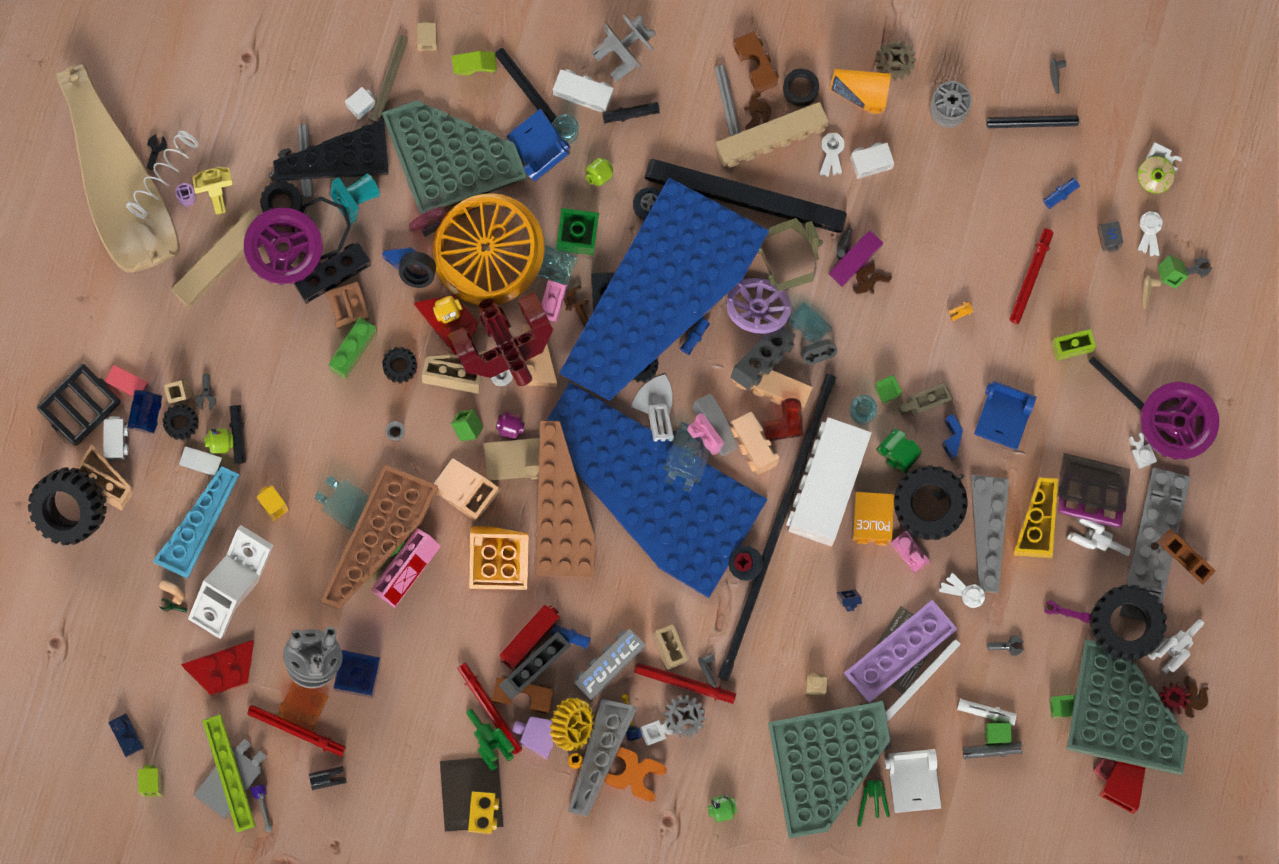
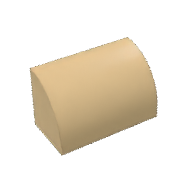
[652,624,688,671]

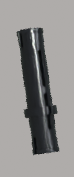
[602,102,660,124]
[229,405,246,464]

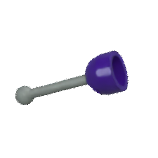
[250,784,272,832]

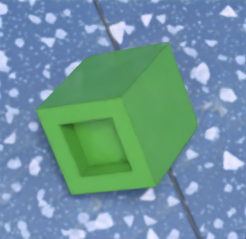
[1157,255,1188,289]
[874,375,902,404]
[451,409,483,441]
[1049,695,1075,718]
[985,723,1011,745]

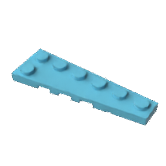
[153,467,240,579]

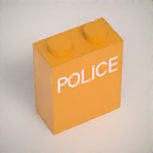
[852,492,894,546]

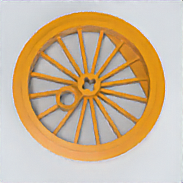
[433,193,544,305]

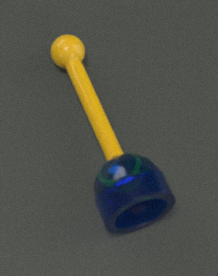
[622,694,642,741]

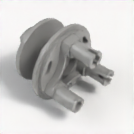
[591,13,656,82]
[283,627,342,688]

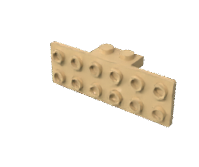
[484,438,576,481]

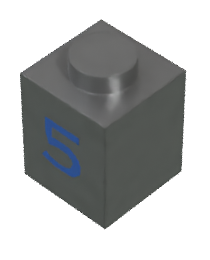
[1097,221,1124,252]

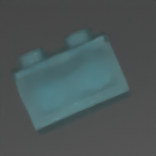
[538,245,578,285]
[788,302,832,343]

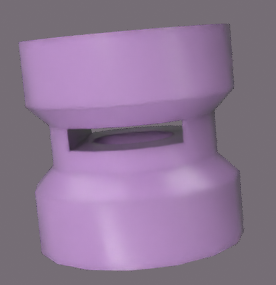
[175,183,196,206]

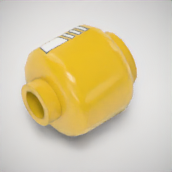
[433,295,463,324]

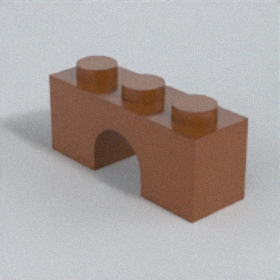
[733,31,779,94]
[1157,528,1216,585]
[492,675,554,715]

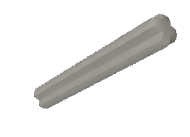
[715,65,740,136]
[298,124,312,198]

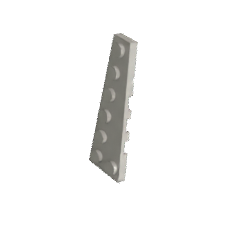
[971,475,1009,593]
[568,699,637,817]

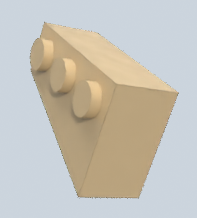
[422,351,486,394]

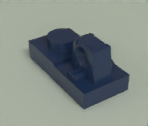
[836,589,862,612]
[108,713,144,758]

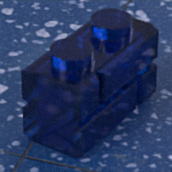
[127,390,162,434]

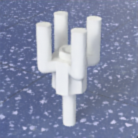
[1066,517,1131,556]
[1148,619,1204,674]

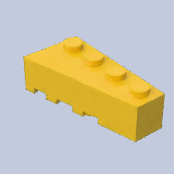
[1014,477,1058,558]

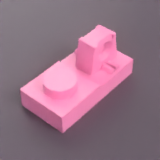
[541,280,568,322]
[687,413,724,455]
[891,531,930,573]

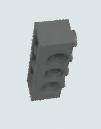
[730,326,796,390]
[498,632,571,700]

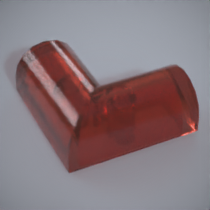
[763,398,804,441]

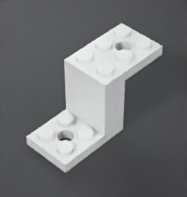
[188,525,274,639]

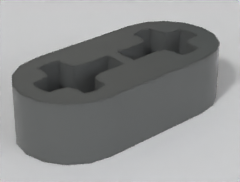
[800,339,837,365]

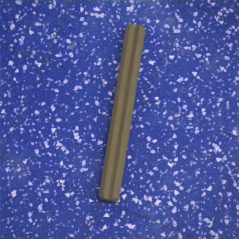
[371,35,408,122]

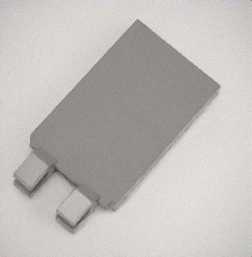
[194,739,267,819]

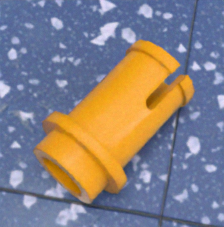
[948,301,973,322]
[568,753,583,769]

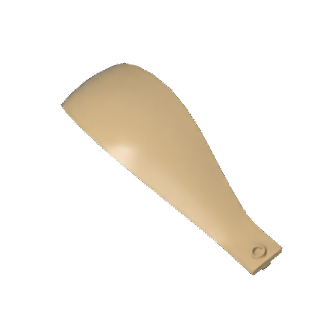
[56,64,180,272]

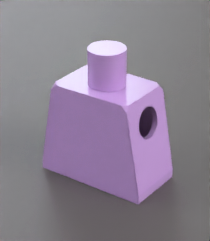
[512,716,554,760]

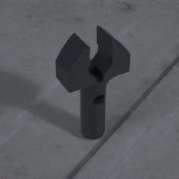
[147,134,168,170]

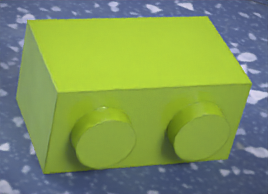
[1051,329,1096,361]
[138,765,163,797]

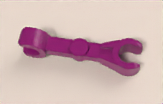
[1044,601,1092,623]

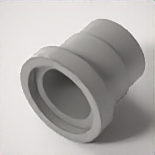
[386,421,405,441]

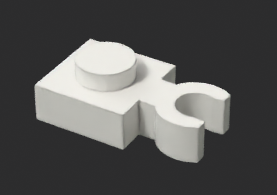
[1146,142,1182,170]
[1129,433,1157,470]
[640,720,674,746]

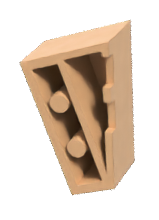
[523,324,557,388]
[730,411,780,475]
[76,444,132,511]

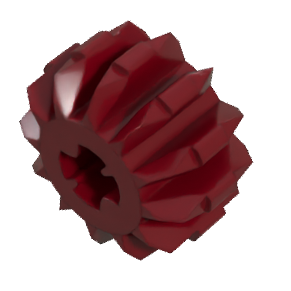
[1159,682,1192,714]

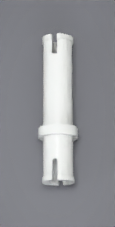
[957,698,1017,726]

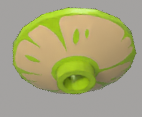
[1137,156,1175,194]

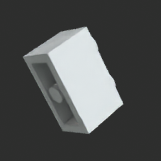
[850,142,894,179]

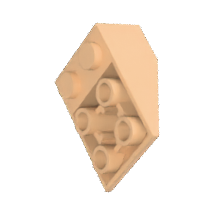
[434,458,499,523]

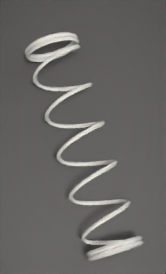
[126,130,198,219]

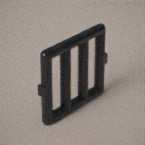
[37,364,121,446]

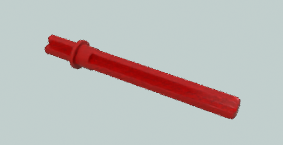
[1009,228,1054,324]
[457,662,522,755]
[634,662,737,704]
[247,705,346,757]

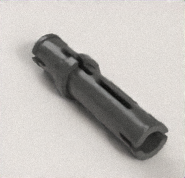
[962,741,1022,760]

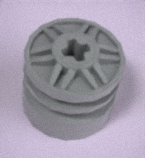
[929,81,972,128]

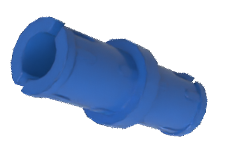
[1043,178,1080,209]
[679,318,710,355]
[551,624,591,649]

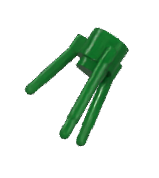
[857,780,890,827]

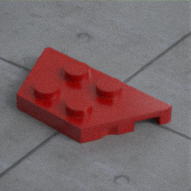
[414,294,478,355]
[181,640,255,696]

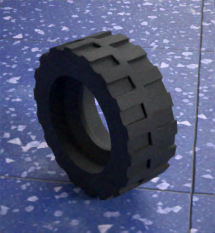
[260,181,303,213]

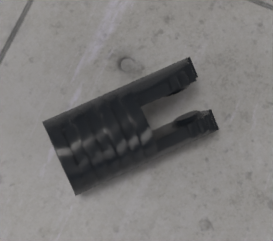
[309,766,347,790]

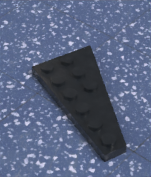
[273,118,389,181]

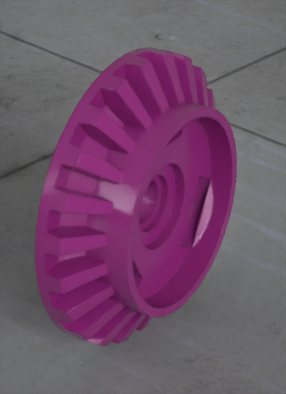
[244,208,322,285]
[1140,382,1219,460]

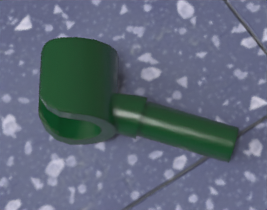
[159,598,188,613]

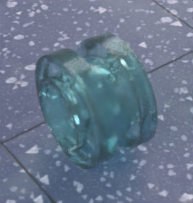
[552,114,578,144]
[849,395,877,424]

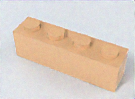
[733,370,813,412]

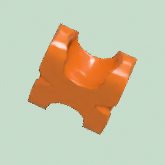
[604,747,668,802]

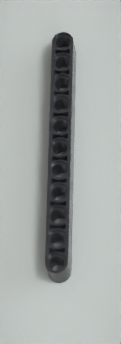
[644,159,847,233]

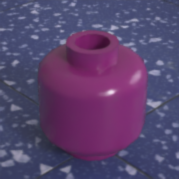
[496,412,525,439]

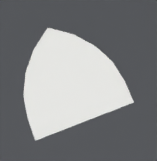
[631,374,672,420]

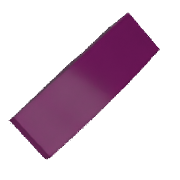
[829,230,883,287]

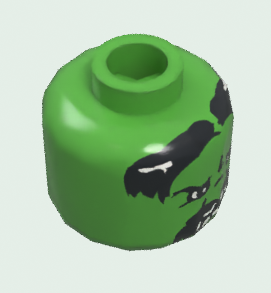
[707,794,737,822]

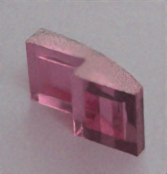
[409,206,446,232]

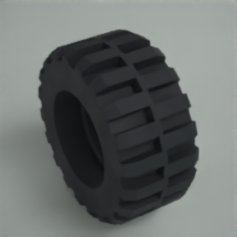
[894,465,968,540]
[28,467,107,545]
[1090,584,1167,661]

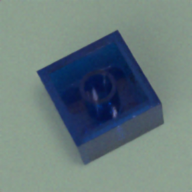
[334,650,381,698]

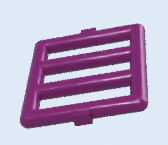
[1057,473,1127,528]

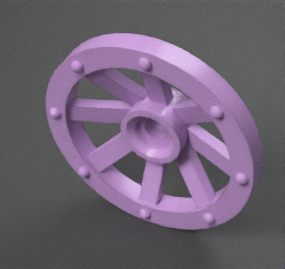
[726,278,791,334]

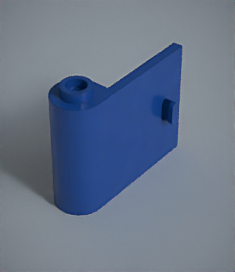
[506,109,571,181]
[974,381,1037,450]

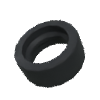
[783,68,819,106]
[399,252,437,288]

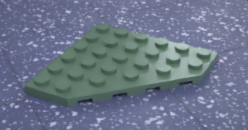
[382,100,527,217]
[1066,639,1189,775]
[768,701,891,839]

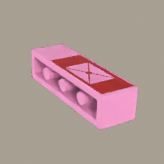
[371,528,441,608]

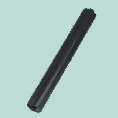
[495,48,558,124]
[986,115,1079,128]

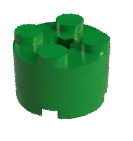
[876,429,922,474]

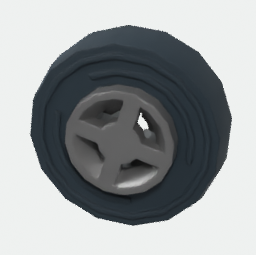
[633,187,661,220]

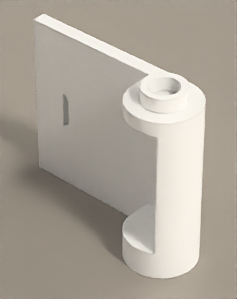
[884,749,941,813]

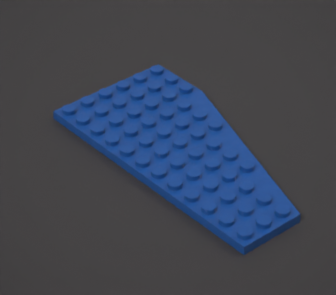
[559,178,769,401]
[546,382,768,598]

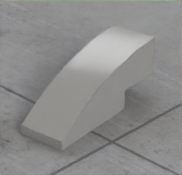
[692,394,738,456]

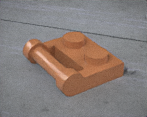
[326,282,370,329]

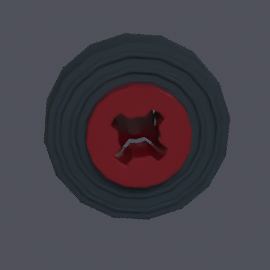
[728,546,763,581]

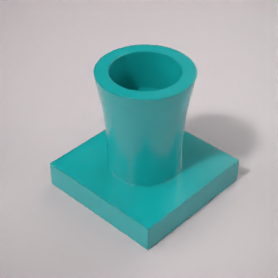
[329,173,380,224]

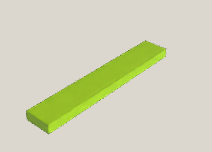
[202,714,256,833]

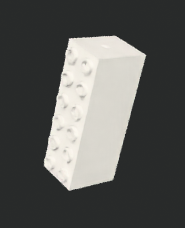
[786,417,872,547]

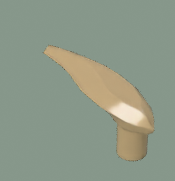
[1142,275,1161,310]

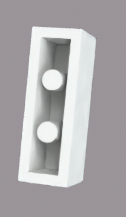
[553,69,614,112]

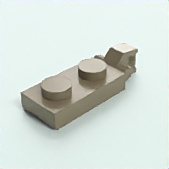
[898,382,953,415]

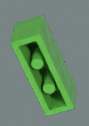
[328,317,377,379]

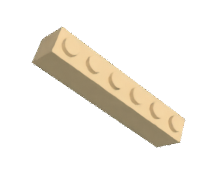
[715,102,828,168]
[171,209,259,309]

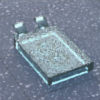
[663,422,711,492]
[314,476,370,532]

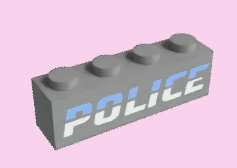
[574,629,646,702]

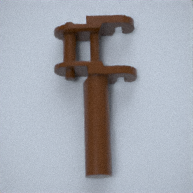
[564,286,589,328]

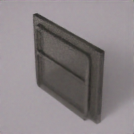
[1057,453,1131,512]
[440,756,504,832]

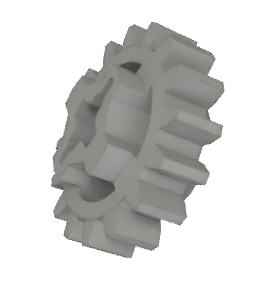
[663,695,706,738]

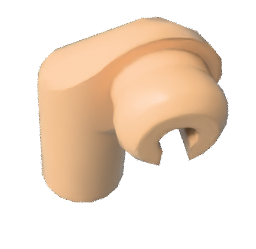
[159,580,185,605]

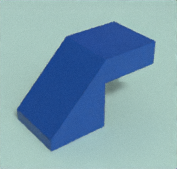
[382,247,423,269]
[942,414,963,461]

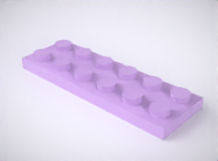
[844,600,957,704]

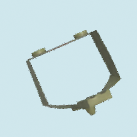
[757,218,823,292]

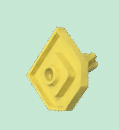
[192,167,233,214]

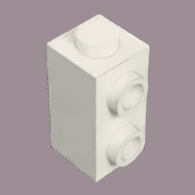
[103,416,129,461]

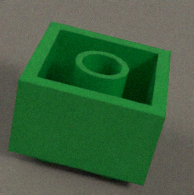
[556,208,599,255]

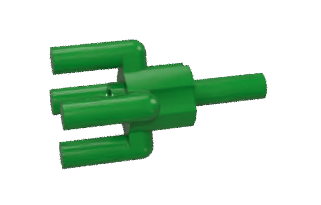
[466,709,514,771]

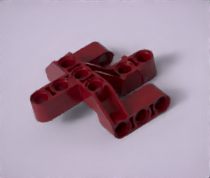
[448,292,553,386]

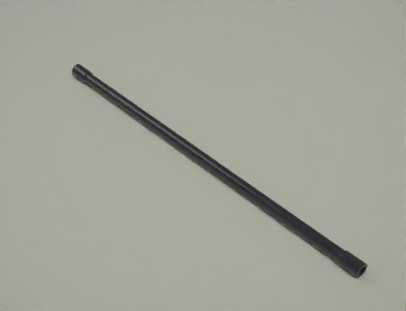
[718,374,837,681]

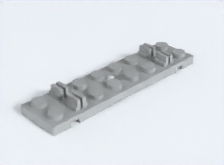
[1119,467,1191,622]

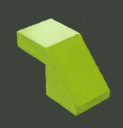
[451,51,497,76]

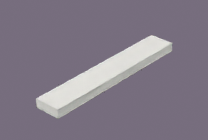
[886,640,961,721]

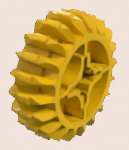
[549,698,595,751]

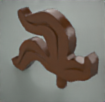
[744,94,772,130]
[853,263,892,294]
[1183,676,1209,718]

